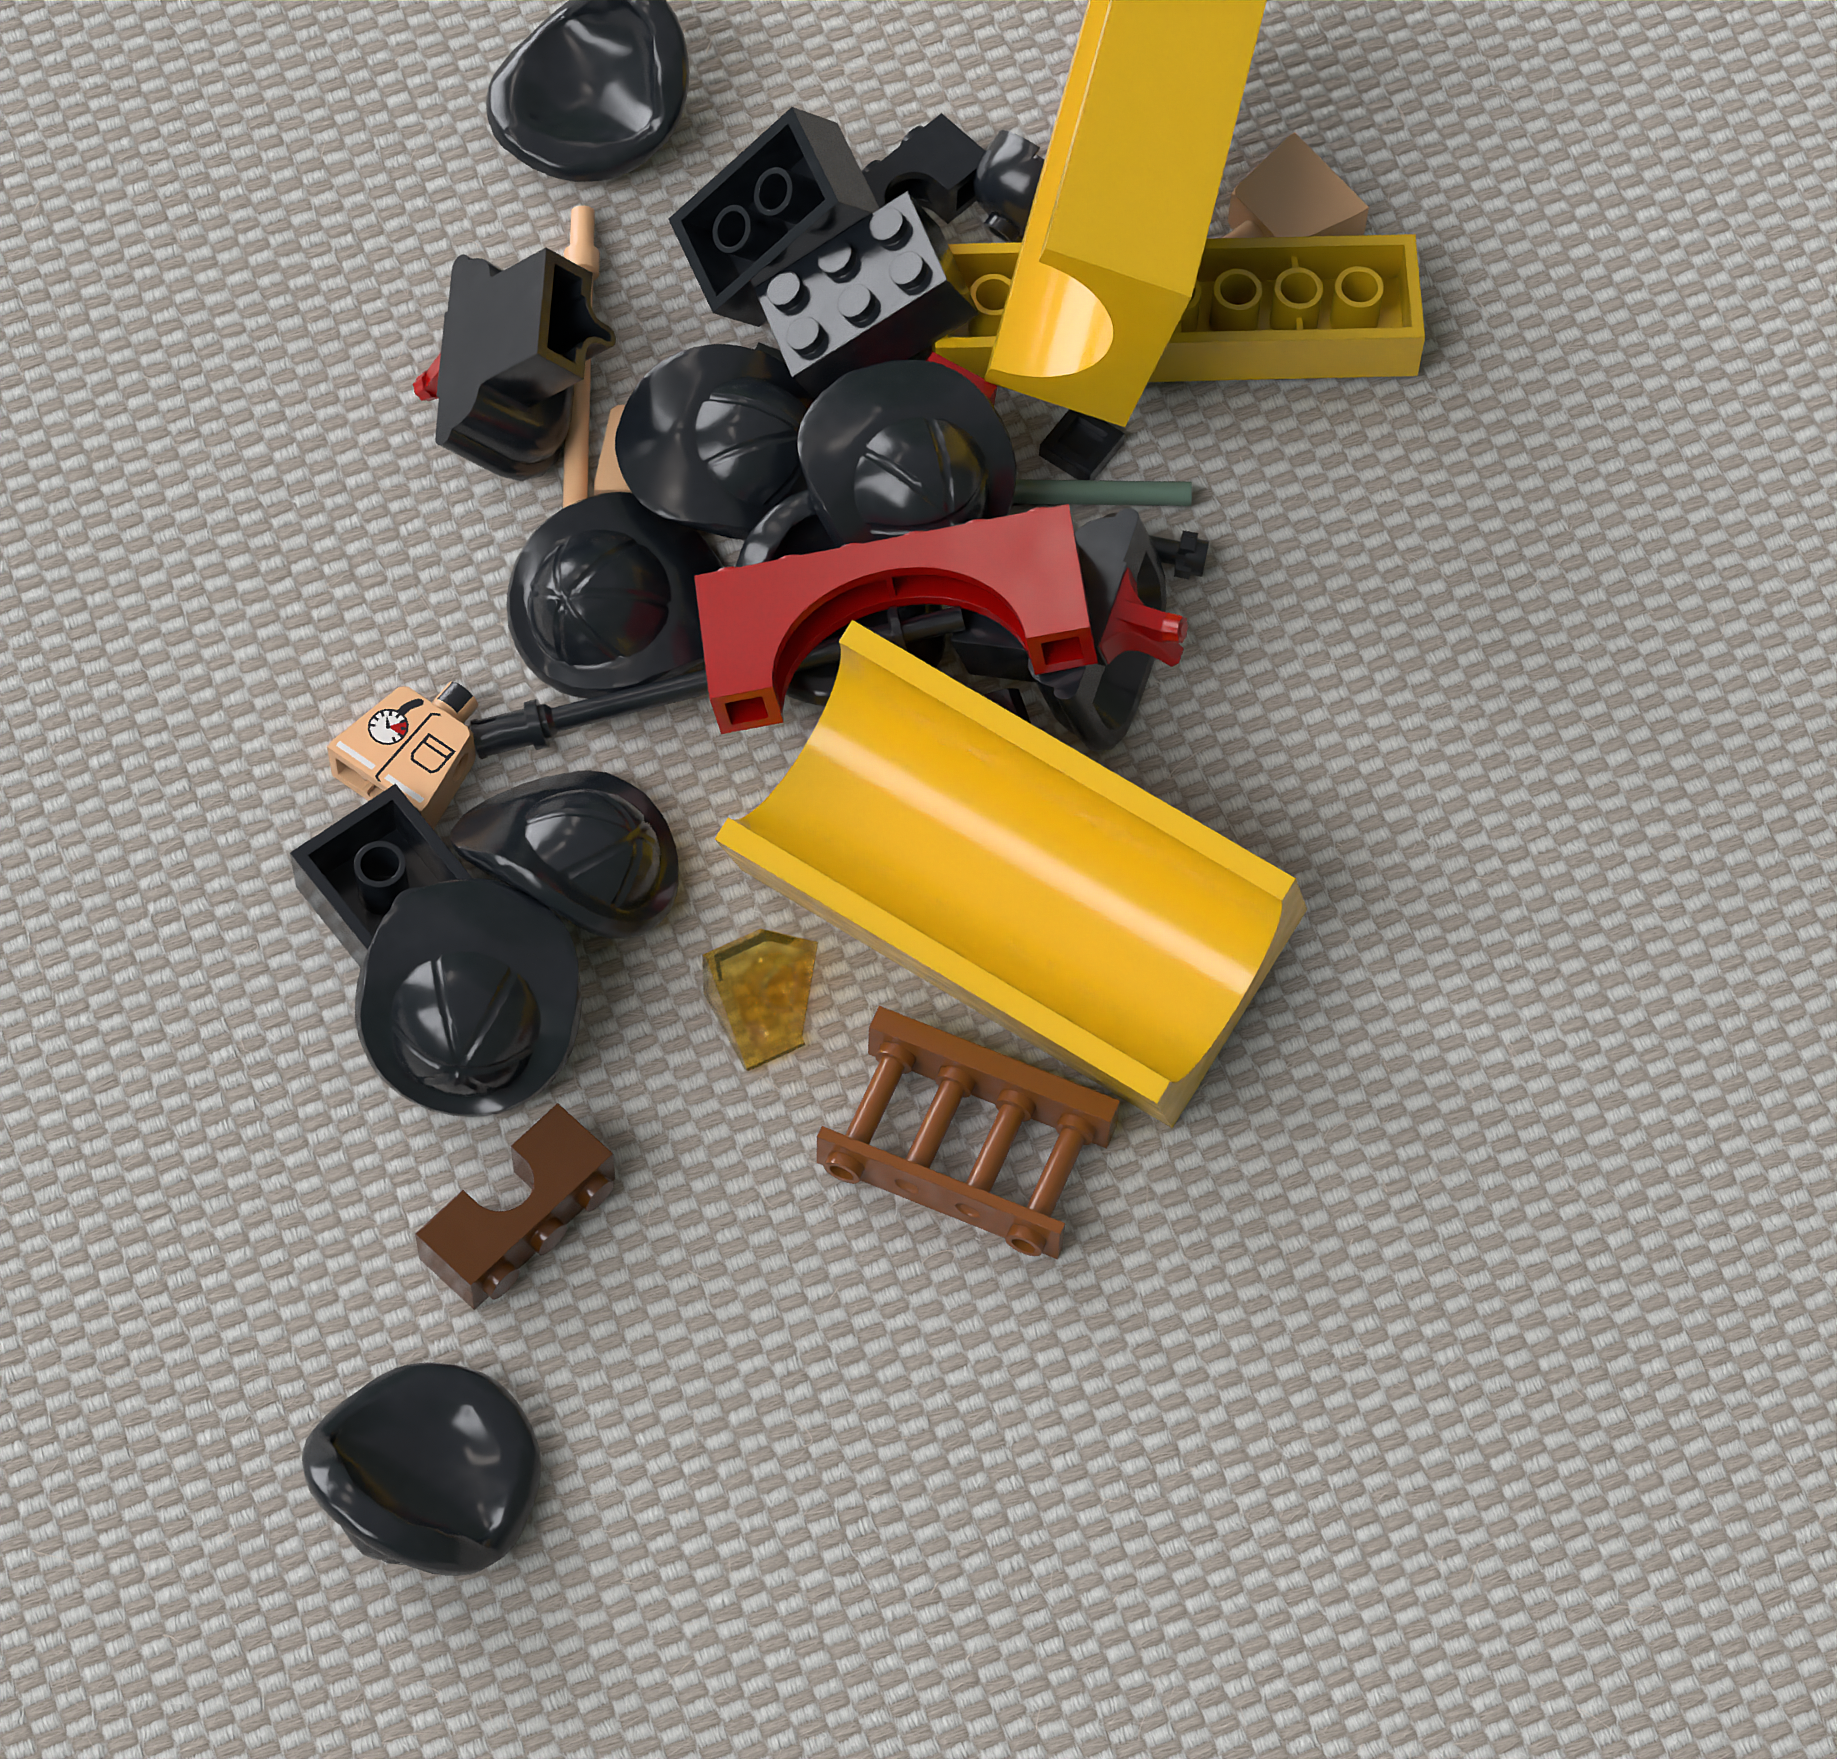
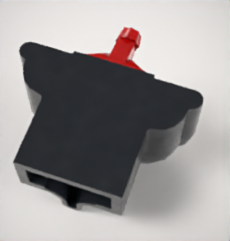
[413,247,616,482]
[950,508,1188,751]

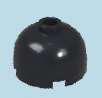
[973,130,1045,243]

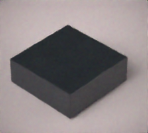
[1039,409,1125,480]

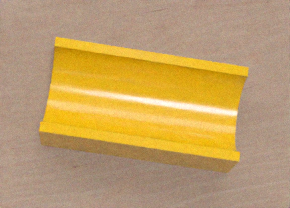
[984,0,1267,427]
[715,620,1307,1128]

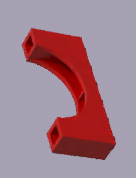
[695,504,1098,734]

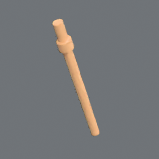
[563,206,600,508]

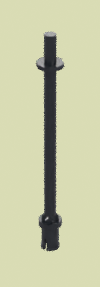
[470,605,966,759]

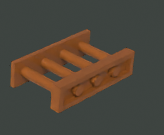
[817,1006,1120,1259]

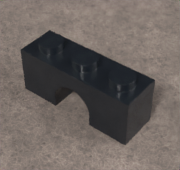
[862,113,984,224]

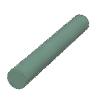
[1013,479,1192,506]

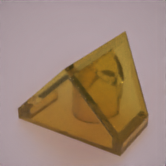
[702,928,818,1071]

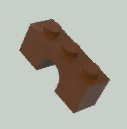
[415,1103,615,1310]

